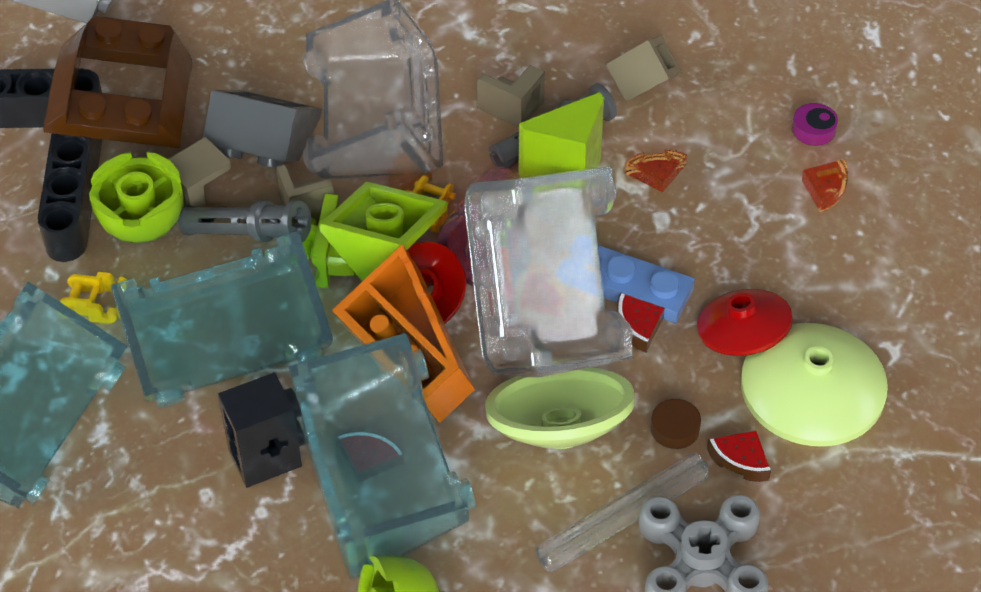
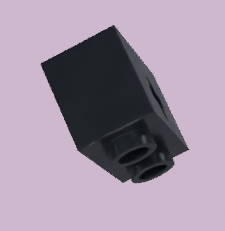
[218,372,306,488]

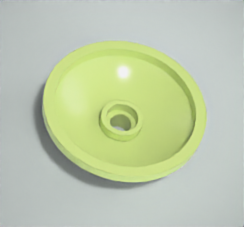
[741,323,888,446]
[485,366,635,449]

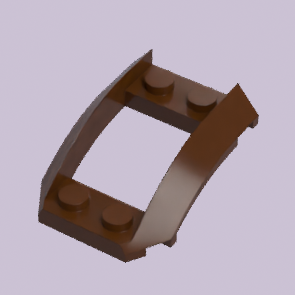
[43,16,192,149]

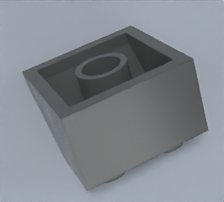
[203,90,322,168]

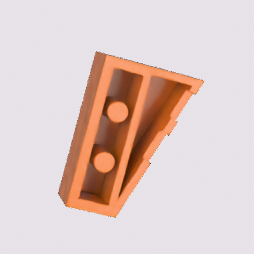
[332,245,475,423]

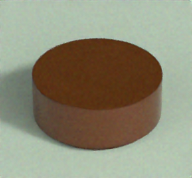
[651,399,701,449]

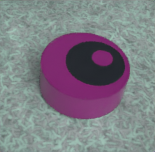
[792,103,838,146]

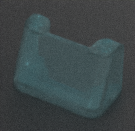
[111,231,334,408]
[0,282,128,508]
[288,333,476,580]

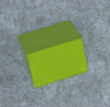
[519,92,604,193]
[320,181,448,281]

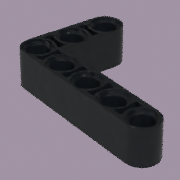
[0,68,102,262]

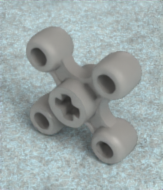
[639,495,769,592]

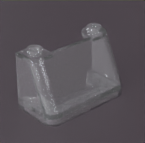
[303,0,443,179]
[465,166,633,378]

